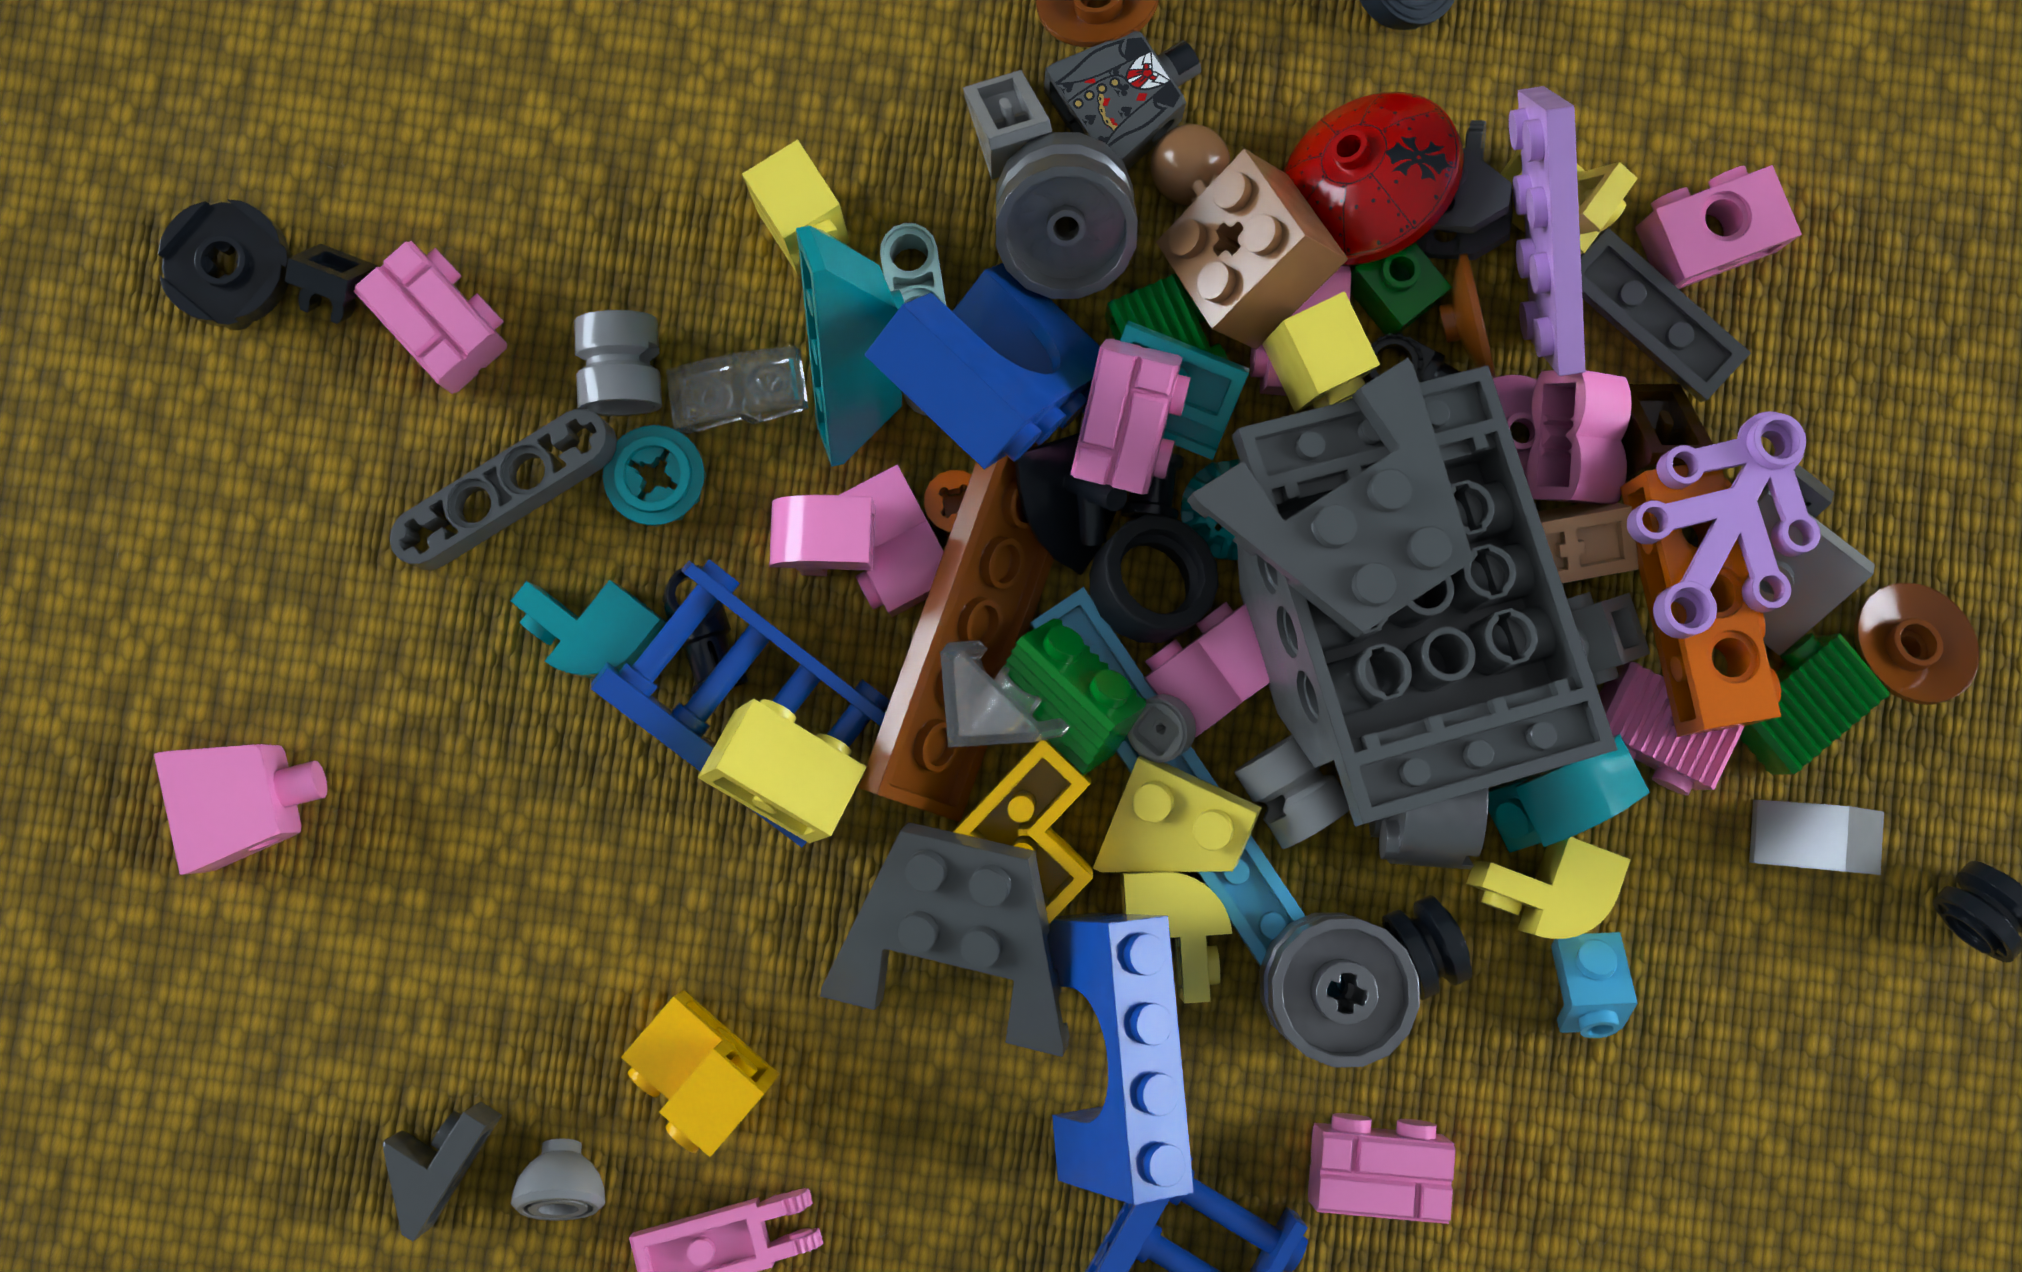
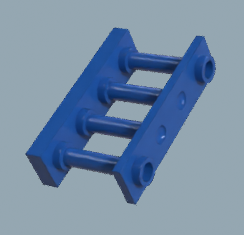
[591,559,890,848]
[1085,1154,1308,1272]

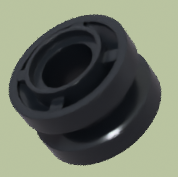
[1933,861,2022,962]
[1382,895,1472,1000]

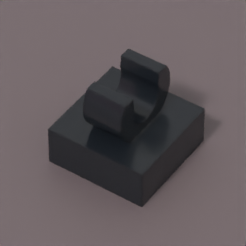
[285,244,378,324]

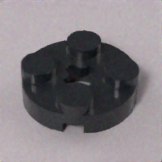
[158,199,294,331]

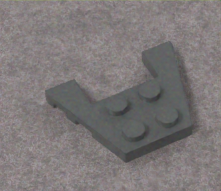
[1187,358,1474,638]
[820,822,1070,1057]

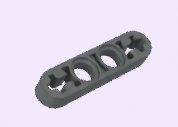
[390,409,617,570]

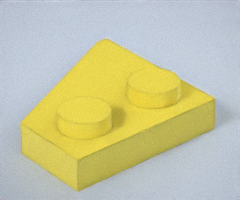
[1093,756,1262,872]

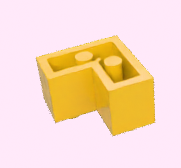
[953,736,1093,924]
[621,990,780,1157]

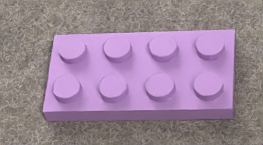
[1509,86,1586,376]

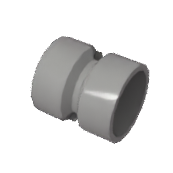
[574,310,662,416]
[1234,735,1349,849]

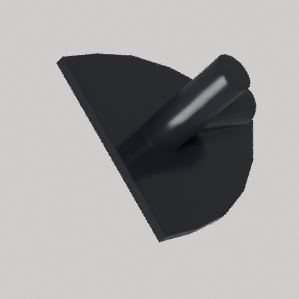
[1015,433,1127,575]

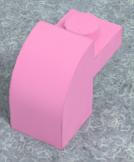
[769,495,876,576]

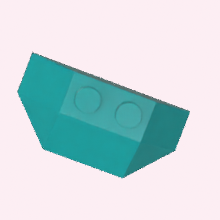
[796,226,905,467]

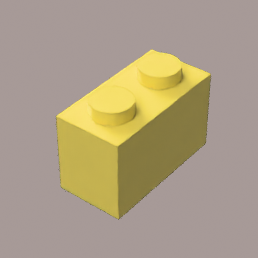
[742,139,850,275]
[1262,291,1380,413]
[697,699,866,843]

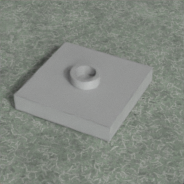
[1748,487,1875,656]

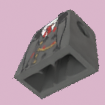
[1044,31,1201,171]

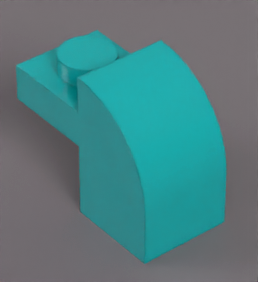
[511,580,667,679]
[1488,734,1650,853]

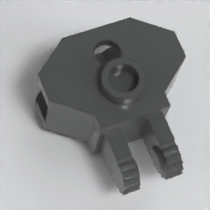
[1415,120,1513,260]

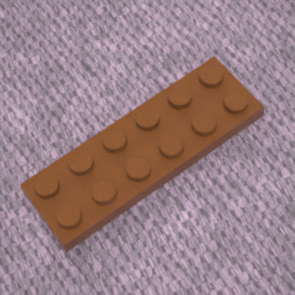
[859,441,1054,822]

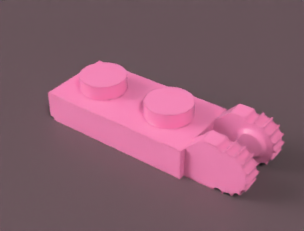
[629,1188,823,1272]

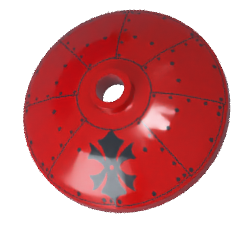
[1283,92,1464,265]

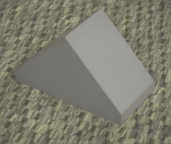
[963,70,1052,179]
[1749,800,1884,875]

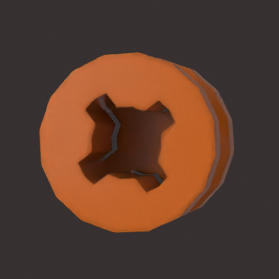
[924,470,972,539]

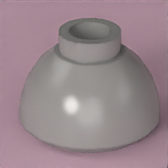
[511,1139,605,1221]

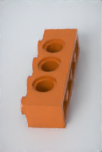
[1620,464,1781,737]

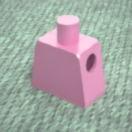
[154,744,327,875]

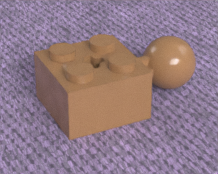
[1150,124,1348,350]

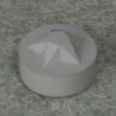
[1128,694,1196,763]

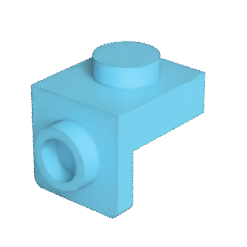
[1551,932,1638,1038]

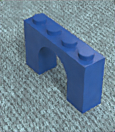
[864,263,1100,470]
[1047,912,1194,1205]

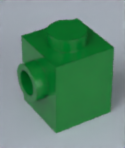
[1350,242,1452,335]

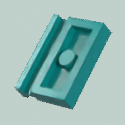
[1120,321,1250,460]

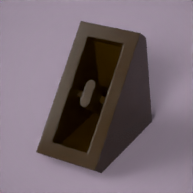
[1621,384,1713,481]

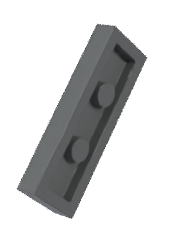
[1581,228,1751,403]

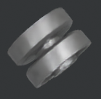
[996,132,1138,299]
[1259,913,1420,1067]

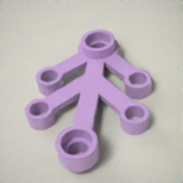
[1627,411,1821,639]

